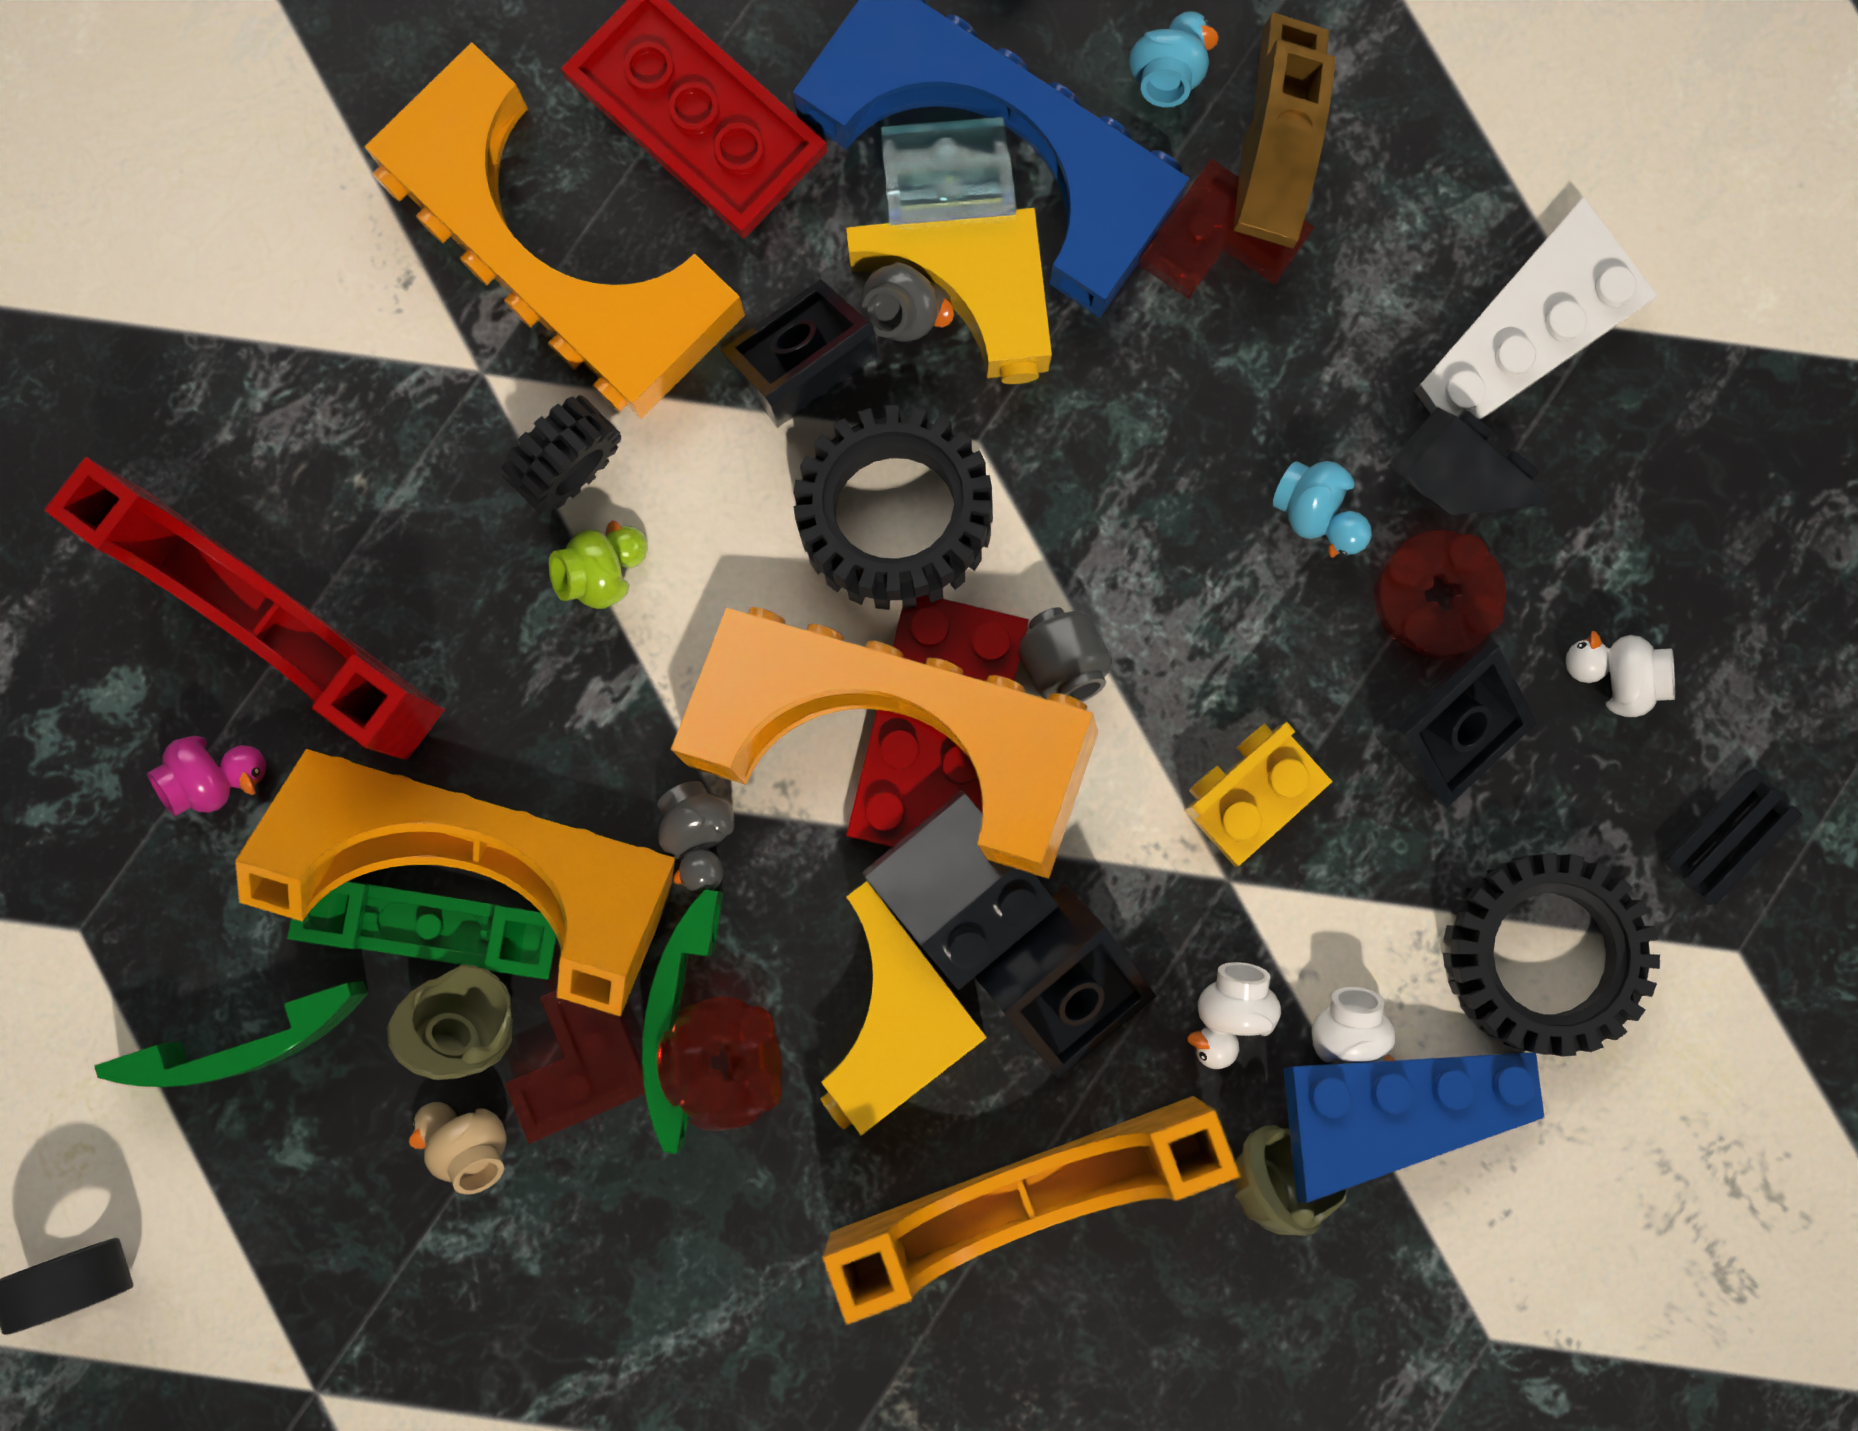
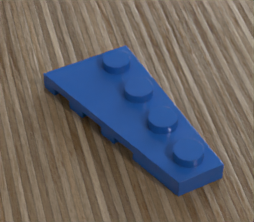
[1283,1052,1545,1203]

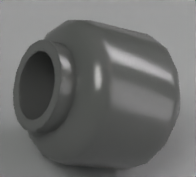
[1018,607,1112,702]

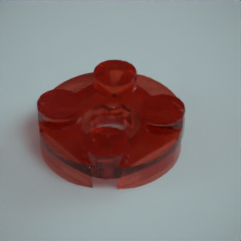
[1375,530,1506,658]
[657,996,782,1131]

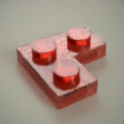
[1139,159,1314,300]
[504,990,645,1144]

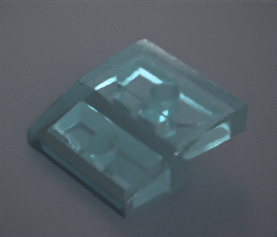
[881,117,1016,225]

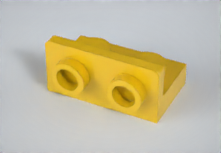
[1184,722,1333,867]

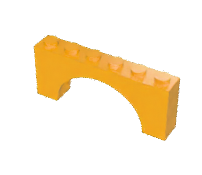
[364,42,745,419]
[671,607,1098,879]
[235,749,675,1016]
[823,1096,1240,1325]

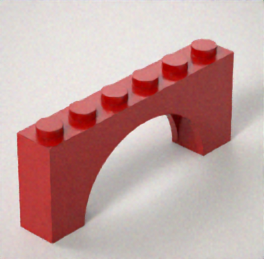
[44,457,446,760]

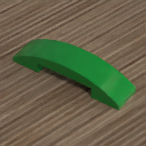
[287,881,557,980]
[642,889,724,1154]
[94,981,368,1087]

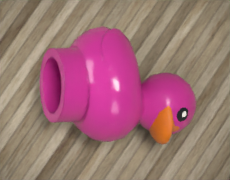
[147,736,266,817]

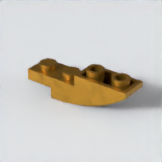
[1234,12,1336,248]

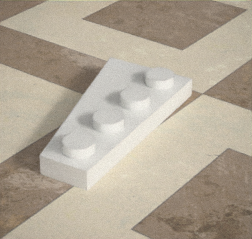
[1414,197,1658,420]

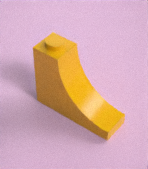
[846,208,1052,384]
[820,881,986,1135]

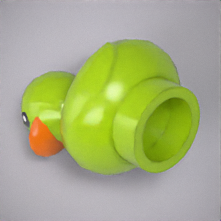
[549,520,648,609]

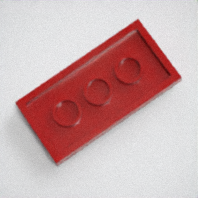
[561,0,828,239]
[846,595,1029,847]

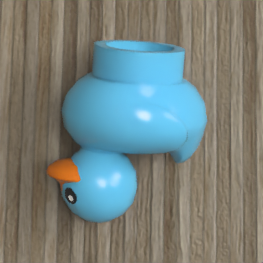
[1129,11,1219,107]
[1273,461,1372,557]

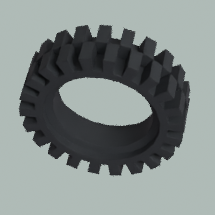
[793,405,993,610]
[1443,853,1660,1057]

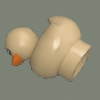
[409,1102,507,1194]

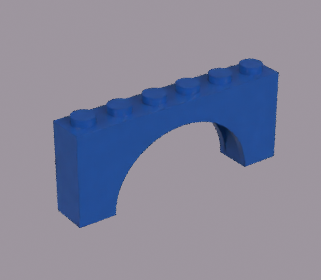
[793,0,1190,318]

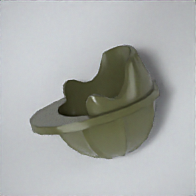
[387,964,513,1080]
[1233,1125,1347,1236]

